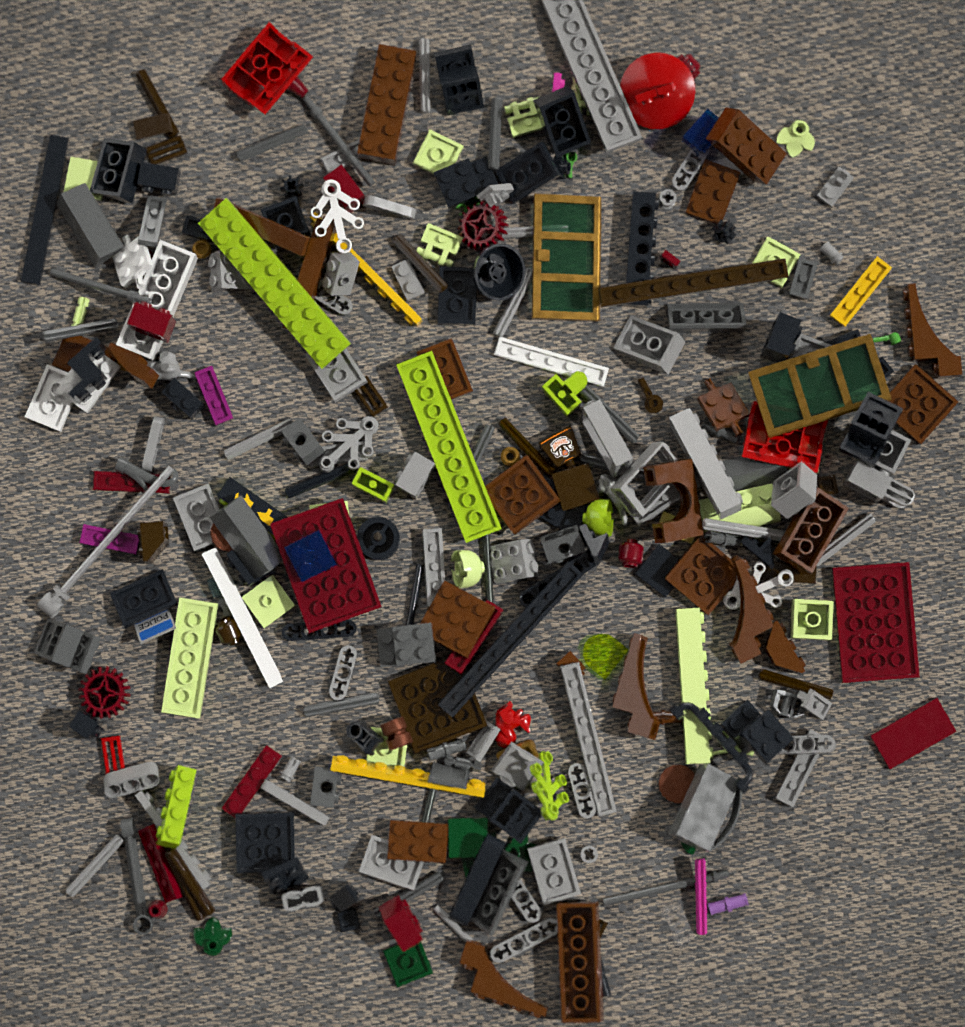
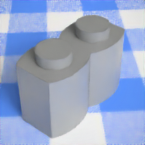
[282,886,324,911]

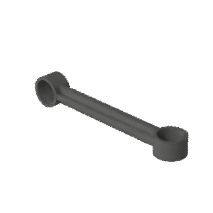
[121,817,154,935]

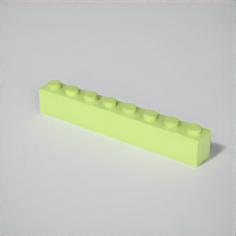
[675,608,713,764]

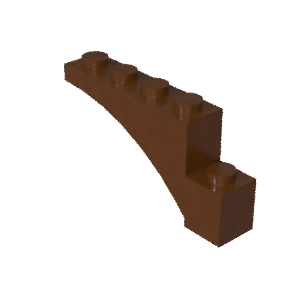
[902,283,963,379]
[728,555,774,664]
[612,633,660,740]
[459,939,548,1018]

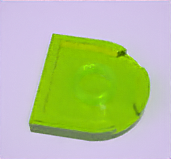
[582,634,629,680]

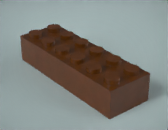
[357,44,417,166]
[557,901,604,1023]

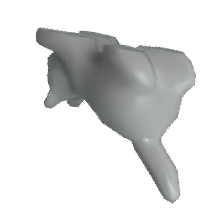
[146,351,194,380]
[597,474,635,526]

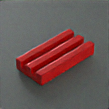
[101,735,125,774]

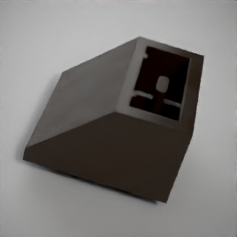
[137,521,169,564]

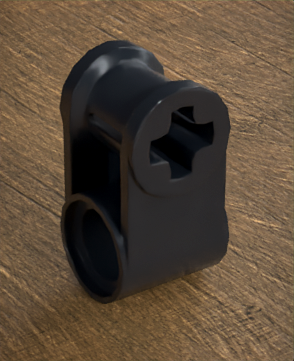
[346,722,384,756]

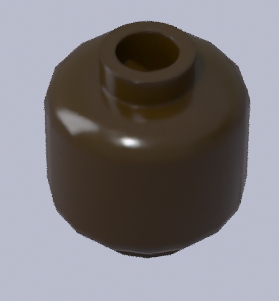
[214,616,242,646]

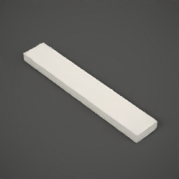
[494,337,609,387]

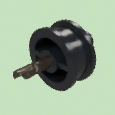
[357,517,400,560]

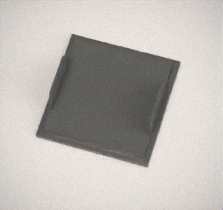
[428,760,470,789]

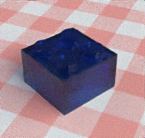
[284,530,337,582]

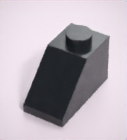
[330,882,361,912]

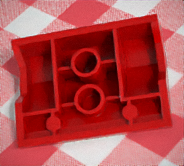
[221,22,313,115]
[742,401,828,473]

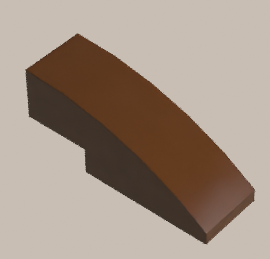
[108,342,159,389]

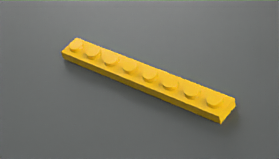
[310,212,422,326]
[330,755,485,798]

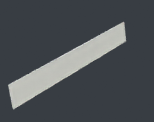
[202,548,283,688]

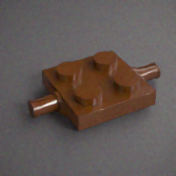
[697,378,750,436]

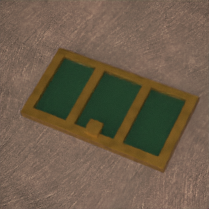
[532,194,601,322]
[748,334,892,438]

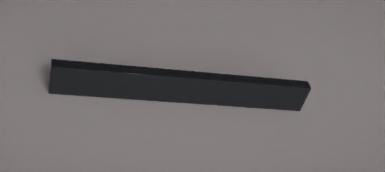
[21,134,70,286]

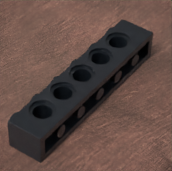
[624,191,659,309]

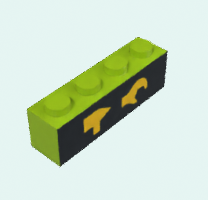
[217,477,288,541]

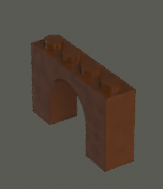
[643,459,704,543]

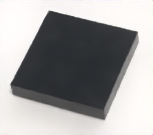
[636,544,679,598]

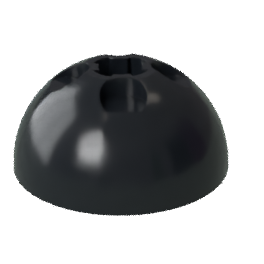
[472,244,525,301]

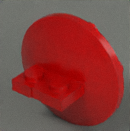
[620,52,696,129]

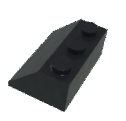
[90,138,147,204]

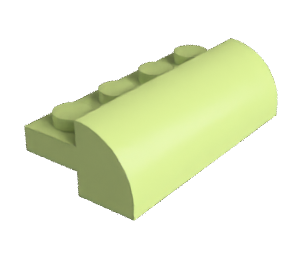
[698,483,781,534]

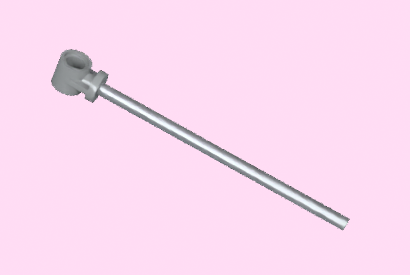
[37,466,174,619]

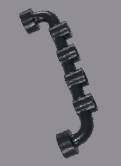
[669,702,753,794]

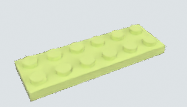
[161,597,218,718]

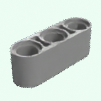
[104,762,159,798]

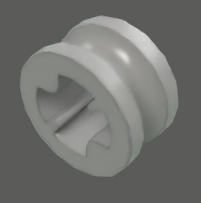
[580,846,598,863]

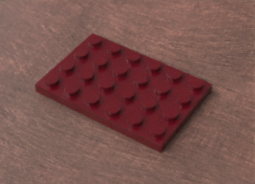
[270,498,382,633]
[832,562,920,683]

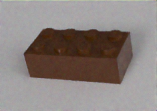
[706,107,787,185]
[773,487,849,575]

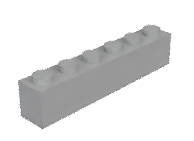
[669,408,743,520]

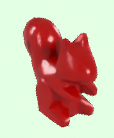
[495,701,531,748]

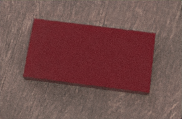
[870,698,957,770]

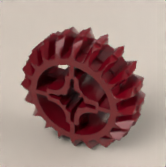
[458,201,509,252]
[78,666,131,718]

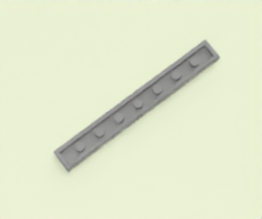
[560,662,617,817]

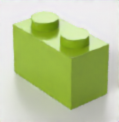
[351,467,395,503]

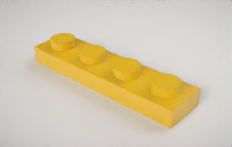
[830,256,892,327]

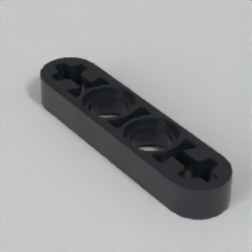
[282,619,357,641]

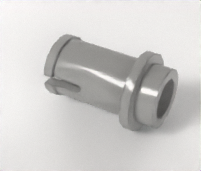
[820,241,844,265]
[280,756,301,782]

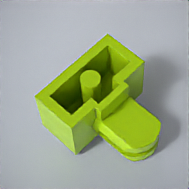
[541,371,587,417]

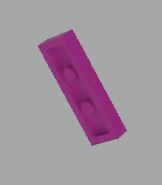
[194,365,234,426]
[79,524,140,555]

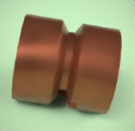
[380,717,413,751]

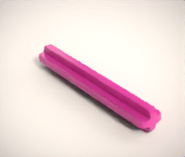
[695,858,707,935]

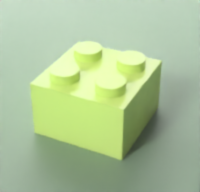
[790,599,833,641]

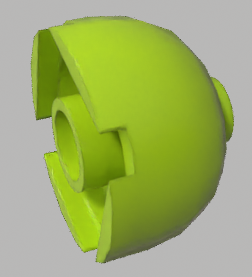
[582,499,614,537]

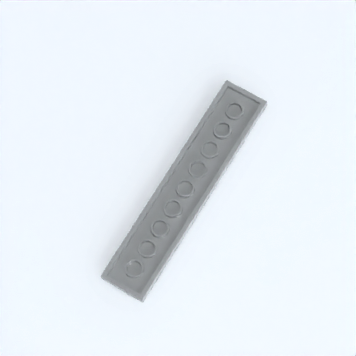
[541,0,642,153]

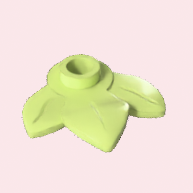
[777,120,815,157]

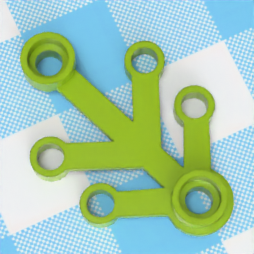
[530,751,569,821]

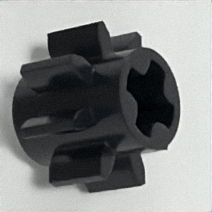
[553,156,571,179]
[280,175,304,198]
[712,219,736,244]

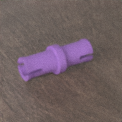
[708,893,749,915]

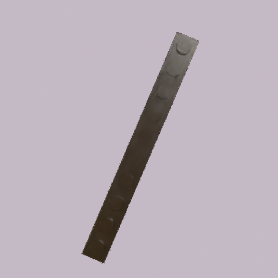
[598,258,789,308]

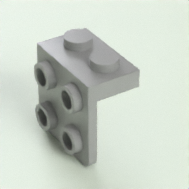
[208,250,253,292]
[490,539,539,584]

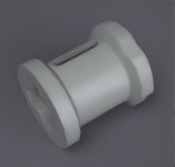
[659,189,677,209]

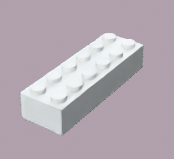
[116,240,198,362]

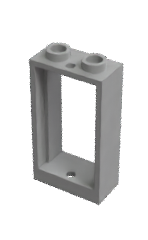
[580,399,633,478]
[610,442,679,517]

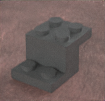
[34,618,100,674]
[376,623,436,667]

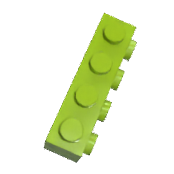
[156,765,197,849]

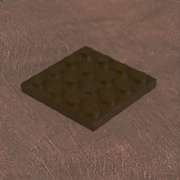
[388,658,487,754]

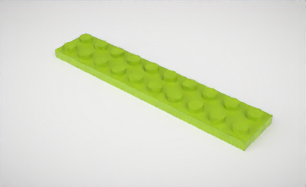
[198,198,351,369]
[396,351,502,543]

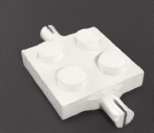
[112,235,153,289]

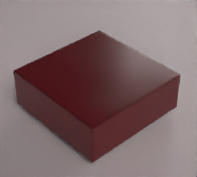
[661,250,681,269]

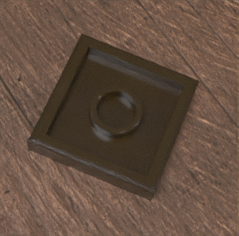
[551,463,600,511]

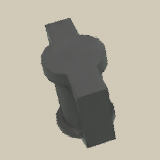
[770,689,806,719]

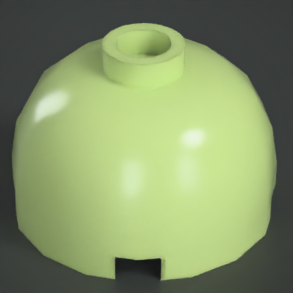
[451,550,485,589]

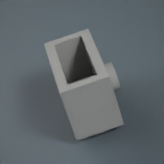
[322,252,360,296]

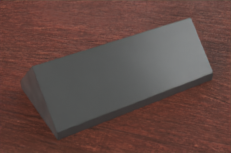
[56,183,124,268]
[667,303,747,333]
[722,456,787,492]
[210,495,283,579]
[470,850,528,936]

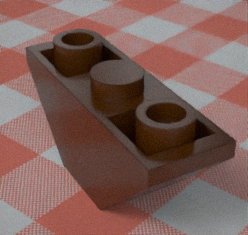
[765,620,806,674]

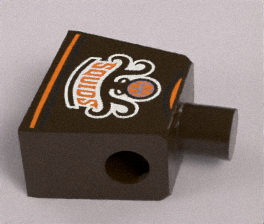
[538,425,581,469]

